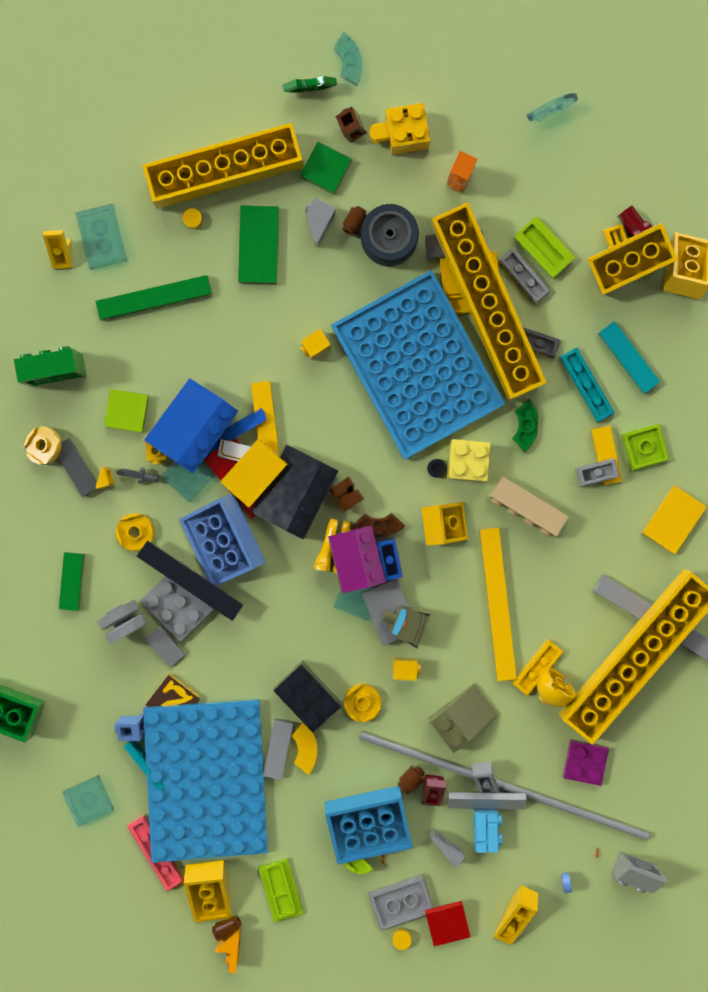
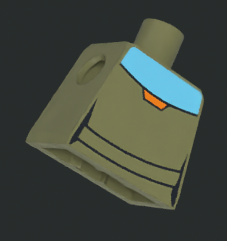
[381,605,431,649]

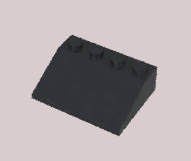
[252,444,338,540]

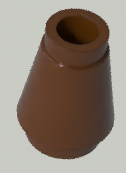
[212,915,242,942]

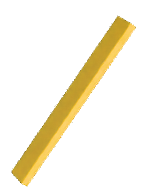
[479,527,517,681]

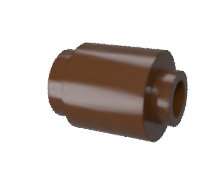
[342,206,367,237]
[397,765,425,795]

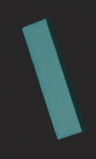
[597,321,660,394]
[559,347,615,423]

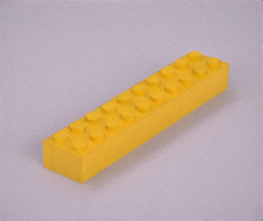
[430,202,547,399]
[559,569,708,745]

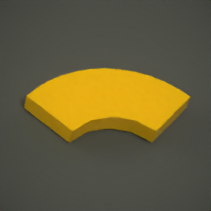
[292,722,318,775]

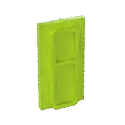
[514,215,575,279]
[258,858,303,922]

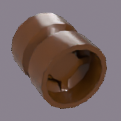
[329,477,364,512]

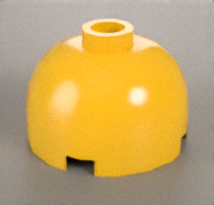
[537,668,576,707]

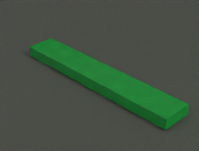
[95,275,212,321]

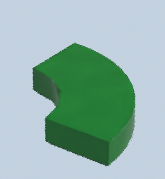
[282,76,337,93]
[512,399,538,452]

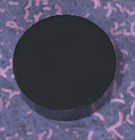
[427,459,447,478]

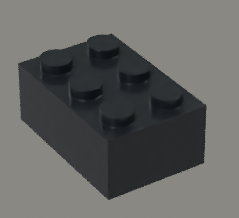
[273,660,341,733]

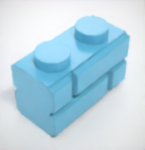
[473,809,502,853]

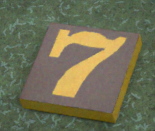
[146,674,200,707]

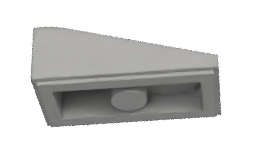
[575,458,619,487]
[144,625,185,667]
[472,761,500,793]
[429,829,464,868]

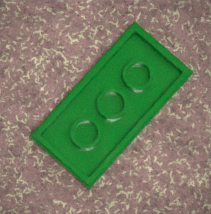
[238,205,279,284]

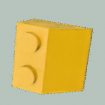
[421,502,468,545]

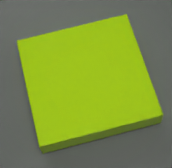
[104,389,149,433]
[621,424,670,471]

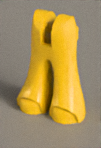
[313,518,350,573]

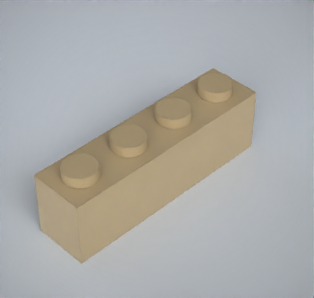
[489,476,569,537]

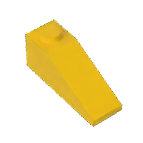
[494,885,538,945]

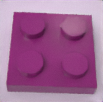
[563,739,609,786]

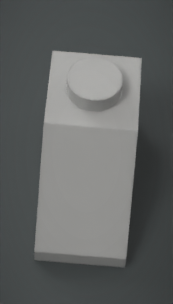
[305,198,336,247]

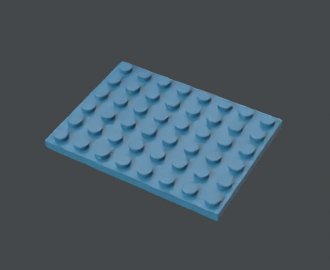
[331,270,505,460]
[143,699,268,863]

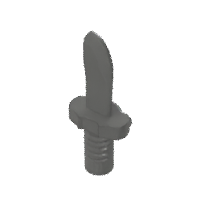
[116,468,159,484]

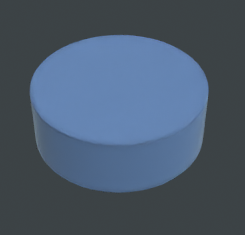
[561,873,572,894]

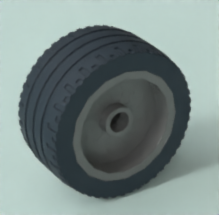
[361,204,419,266]

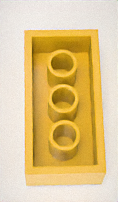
[587,223,678,295]

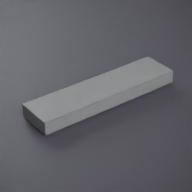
[447,792,527,809]

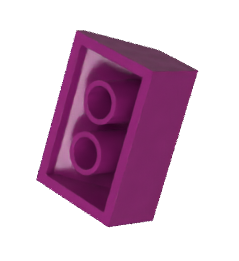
[328,526,386,593]

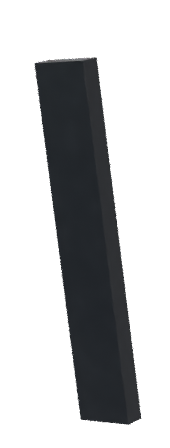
[136,540,244,621]

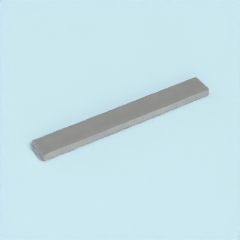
[593,574,708,661]

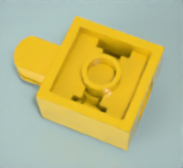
[369,103,430,155]

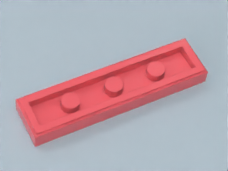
[127,815,184,891]

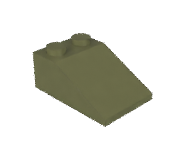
[429,684,497,753]

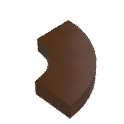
[352,513,405,538]

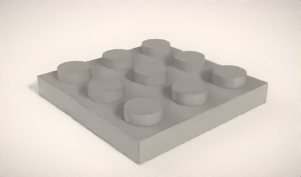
[140,560,213,641]

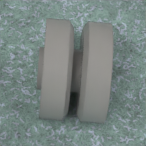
[96,600,148,645]

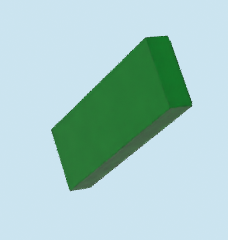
[59,552,85,611]

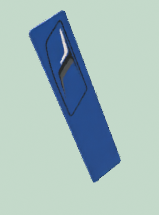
[208,408,267,454]

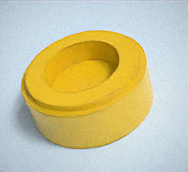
[183,208,203,229]
[392,928,412,950]

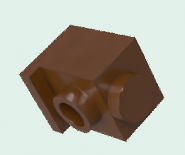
[335,106,367,143]

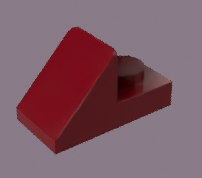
[421,774,446,806]

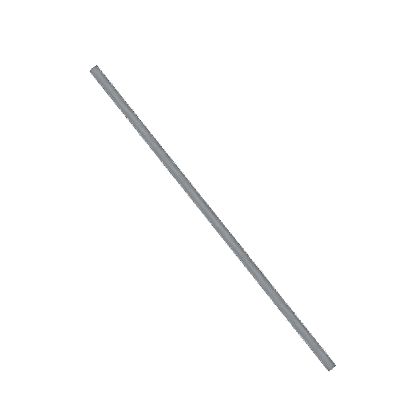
[359,731,649,840]

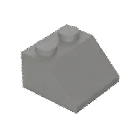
[612,852,667,893]

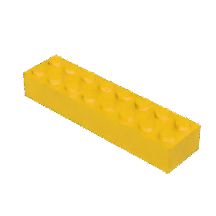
[142,123,304,209]

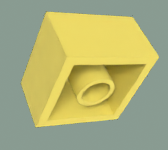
[446,439,491,482]

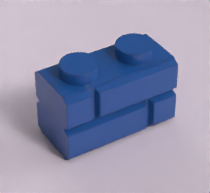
[376,538,403,581]

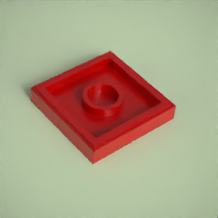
[425,900,471,947]

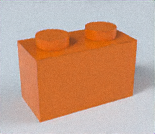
[447,151,478,192]

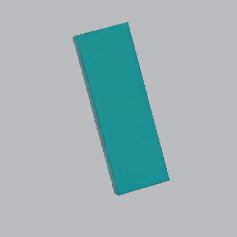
[123,741,165,790]

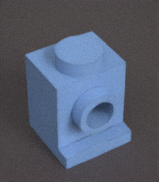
[115,714,145,741]

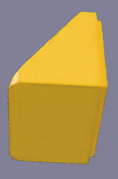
[96,467,114,489]

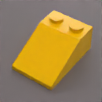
[663,232,708,300]
[184,860,232,923]

